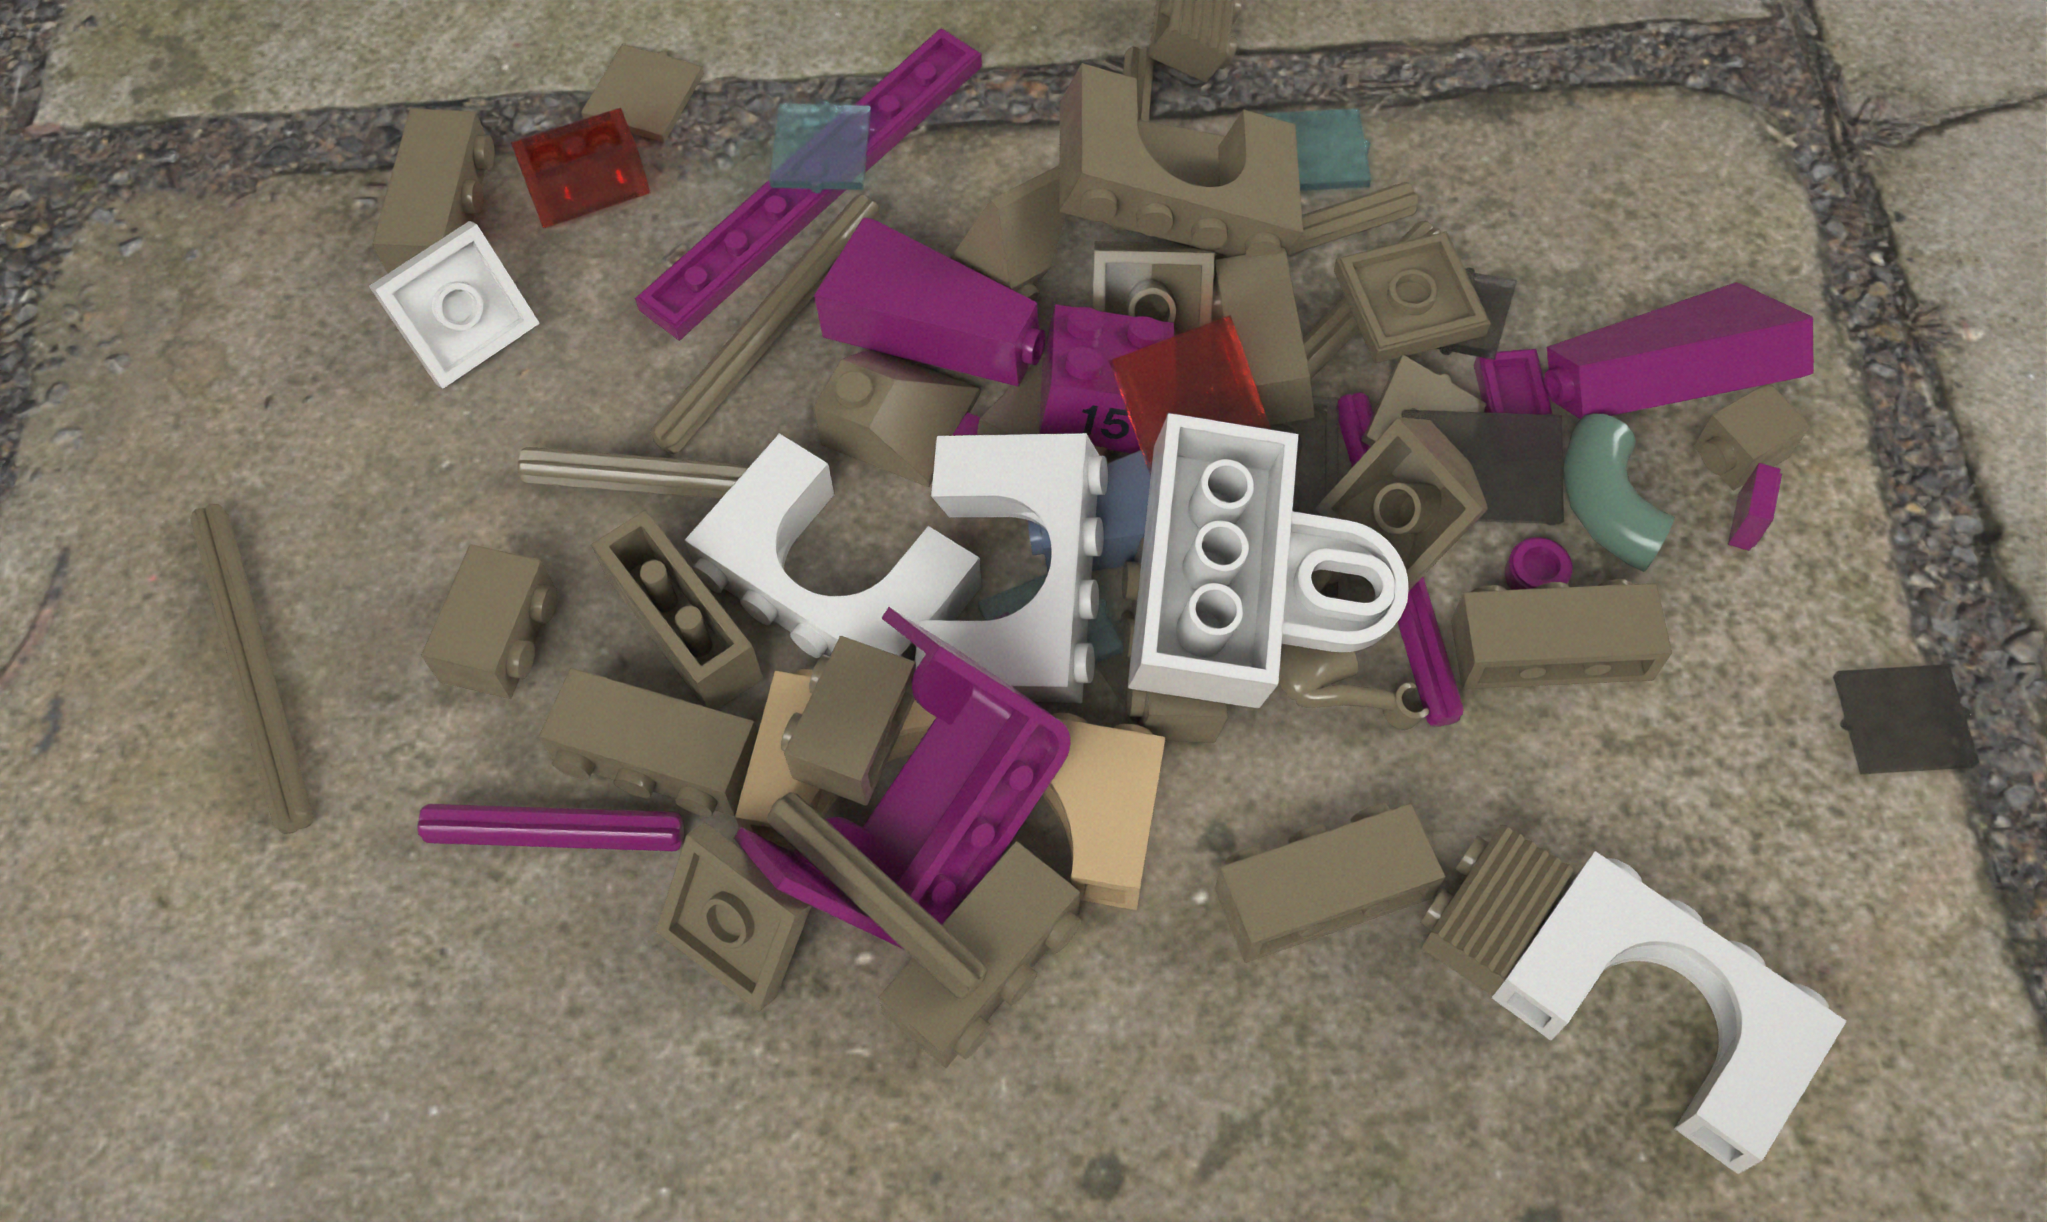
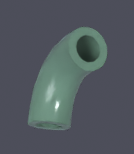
[1562,413,1675,572]

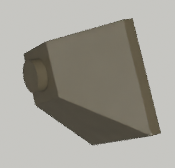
[951,165,1066,301]
[1092,241,1215,372]
[813,349,980,487]
[1315,417,1489,590]

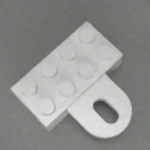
[1128,413,1409,708]

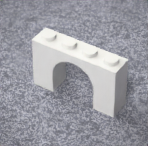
[684,433,982,661]
[915,433,1108,703]
[1492,851,1847,1174]

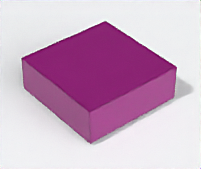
[1728,463,1782,551]

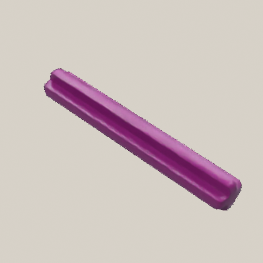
[417,804,684,851]

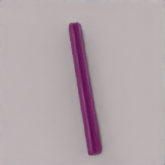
[1335,392,1464,727]

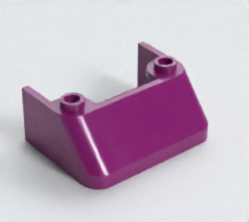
[734,607,1071,950]

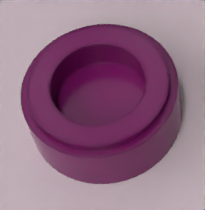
[1504,537,1573,590]

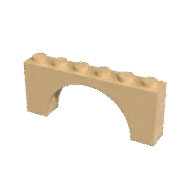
[735,669,1166,910]

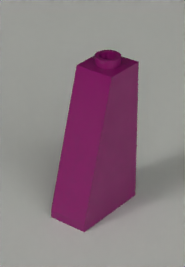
[814,217,1046,387]
[1544,282,1814,419]

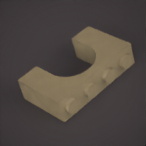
[1059,63,1303,258]

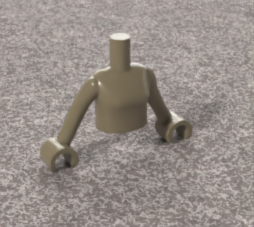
[1278,570,1429,730]

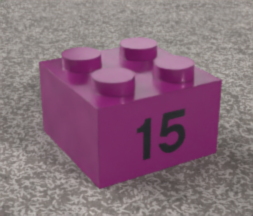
[1039,304,1176,453]

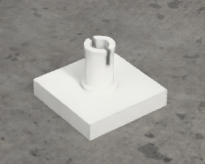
[369,221,540,389]

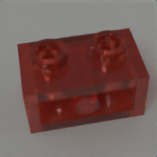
[511,107,651,228]

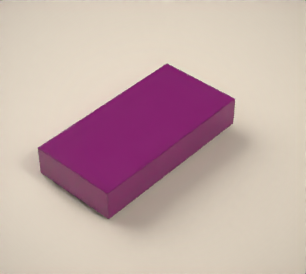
[1474,349,1562,465]

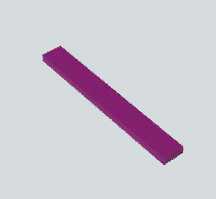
[635,28,982,341]

